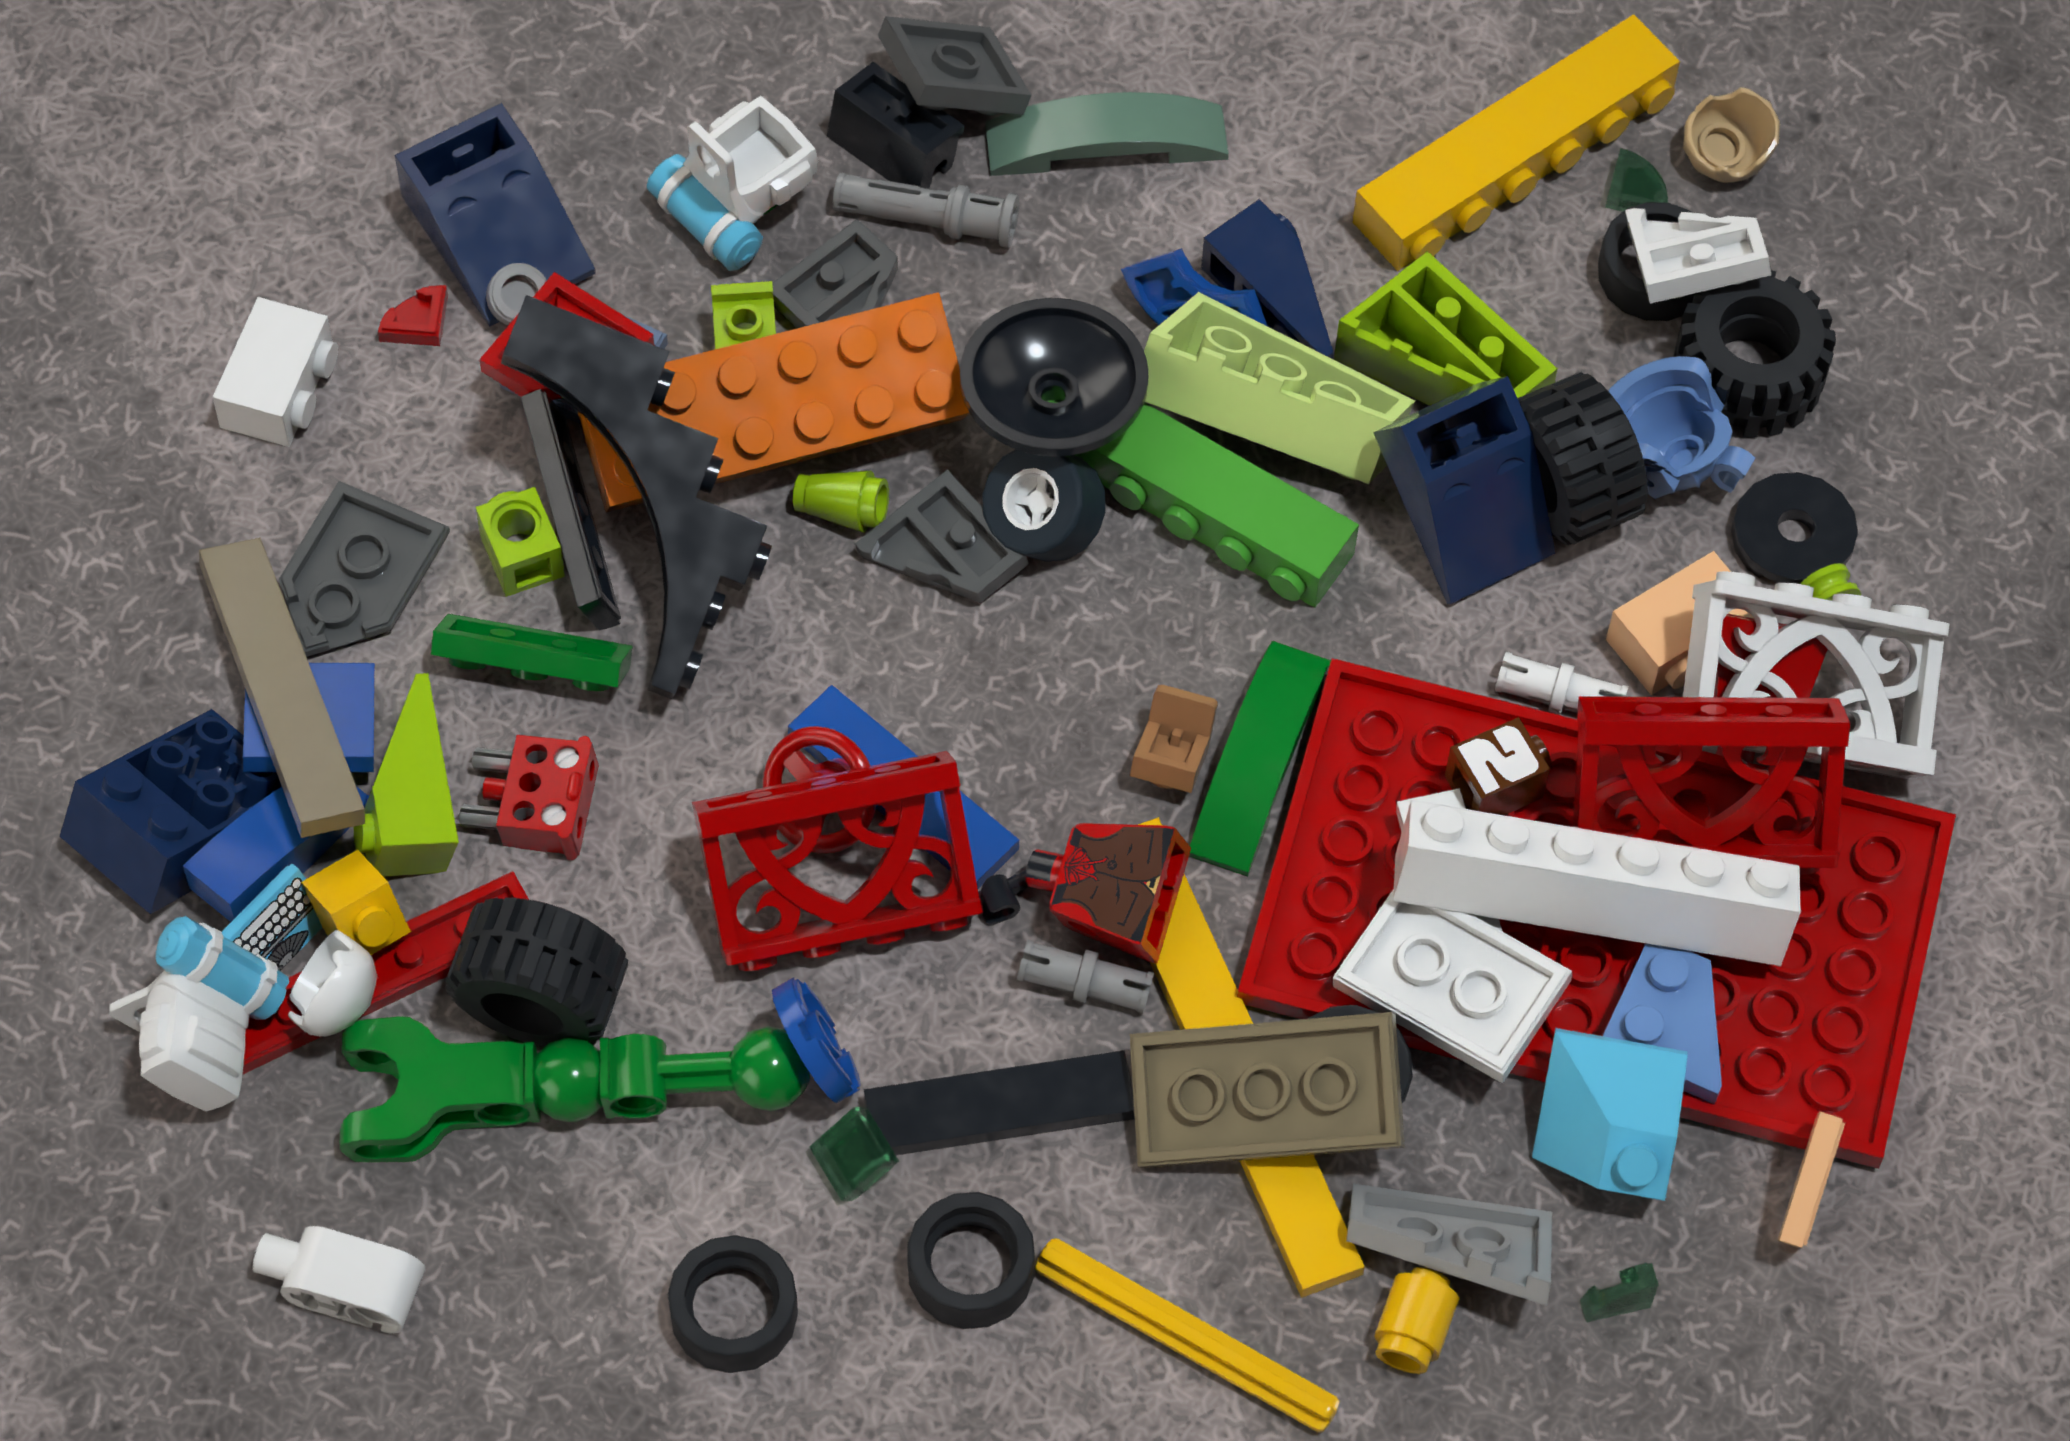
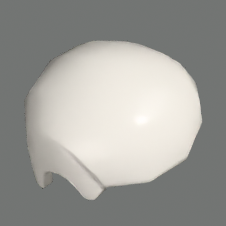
[288,930,378,1037]

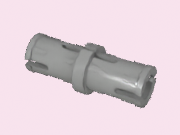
[1017,939,1154,1013]

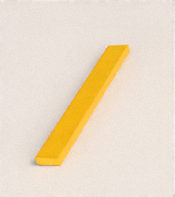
[1138,817,1365,1298]

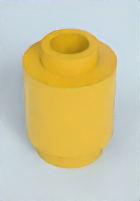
[1374,1267,1459,1374]

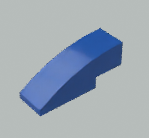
[183,786,369,922]

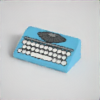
[222,863,323,971]

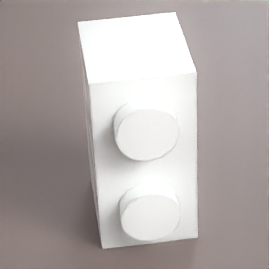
[212,297,338,447]

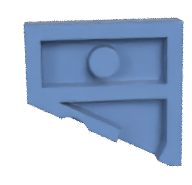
[1603,944,1722,1104]

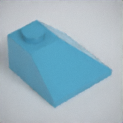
[1532,1028,1688,1201]

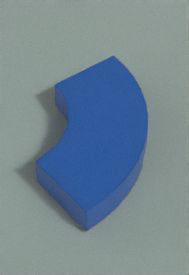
[1121,248,1268,327]

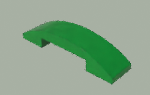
[1189,641,1331,877]

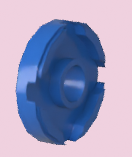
[772,978,861,1104]

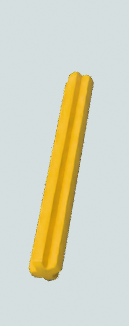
[1035,1238,1340,1432]

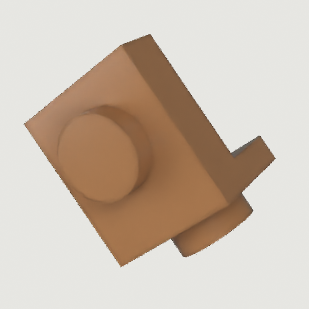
[1130,684,1218,793]

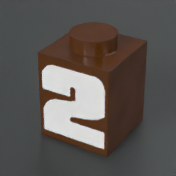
[1445,717,1552,815]

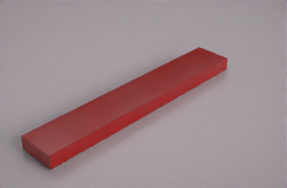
[242,871,529,1075]

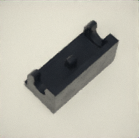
[826,62,965,189]

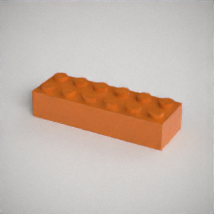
[578,292,970,513]

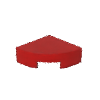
[378,285,448,346]

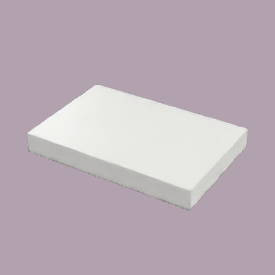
[1333,889,1572,1084]

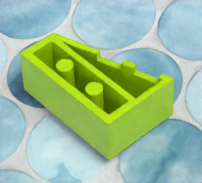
[1334,251,1558,406]

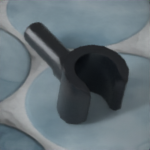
[979,869,1028,925]

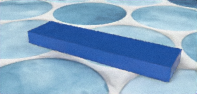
[788,685,1019,889]

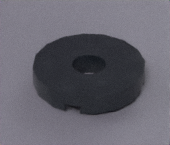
[1731,472,1858,584]

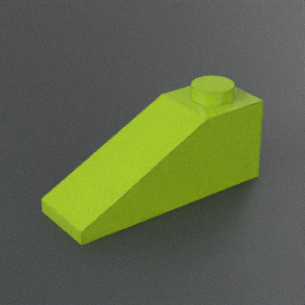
[353,673,459,876]

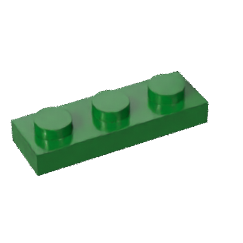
[431,613,633,691]

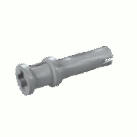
[833,172,1020,248]

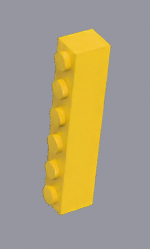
[1352,14,1680,271]

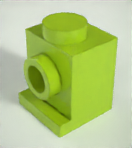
[711,281,776,349]

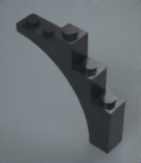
[501,295,772,699]

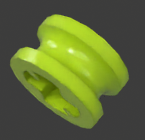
[1801,563,1862,601]

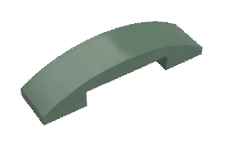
[985,92,1229,176]

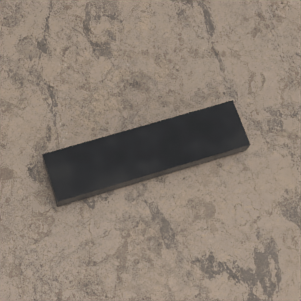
[521,389,621,630]
[864,1050,1135,1159]

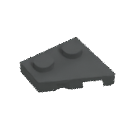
[772,219,898,328]
[855,470,1029,603]

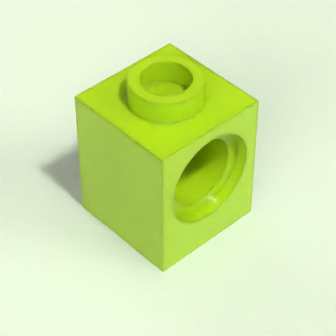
[476,487,565,597]

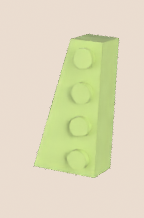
[1144,292,1415,484]

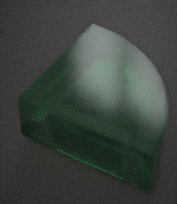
[1606,148,1668,212]
[1580,1262,1659,1322]

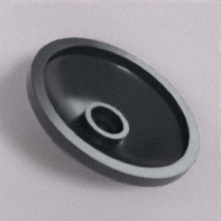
[960,298,1149,456]

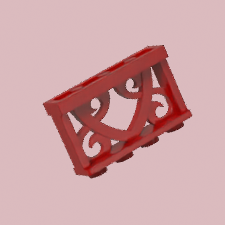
[1573,696,1850,875]
[692,751,983,971]

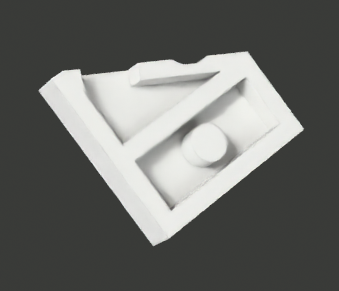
[1625,208,1771,304]

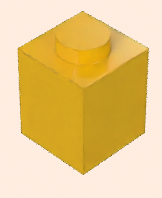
[301,850,411,955]

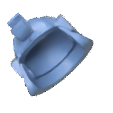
[1608,356,1755,499]

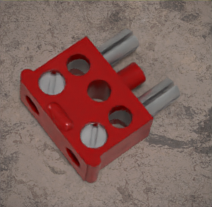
[459,735,599,860]

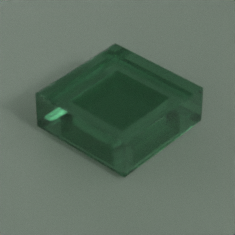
[809,1107,899,1201]

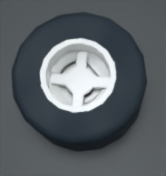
[982,449,1106,562]

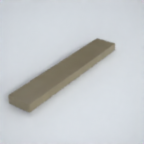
[199,538,365,838]

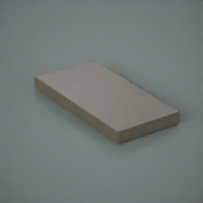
[1130,1012,1405,1168]

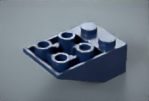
[395,103,596,327]
[1373,376,1556,604]
[59,709,282,914]

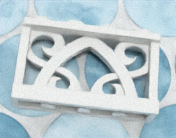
[1683,571,1950,779]

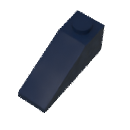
[1201,199,1333,359]

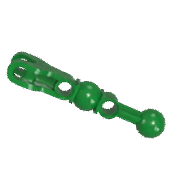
[339,1016,811,1162]

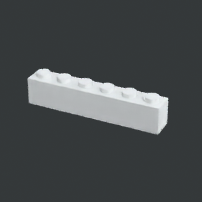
[1393,800,1801,966]

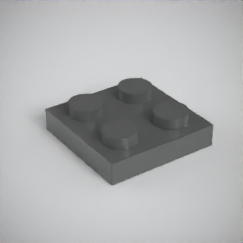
[878,16,1032,115]

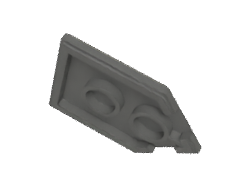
[279,481,450,657]

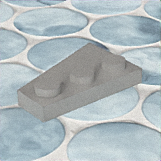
[1347,1184,1552,1306]

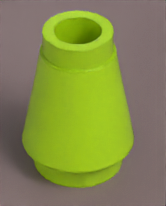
[793,471,889,532]

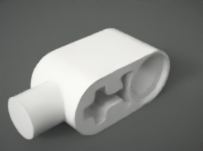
[253,1226,425,1334]

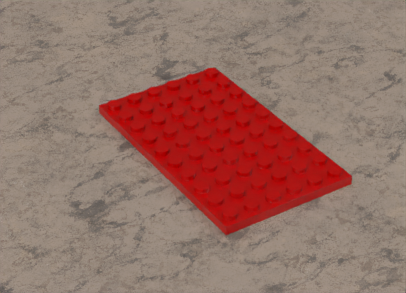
[1237,658,1956,1169]

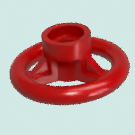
[763,726,876,854]

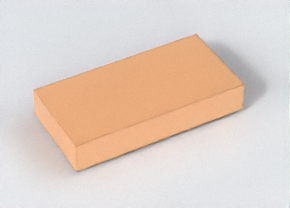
[1777,1112,1845,1248]

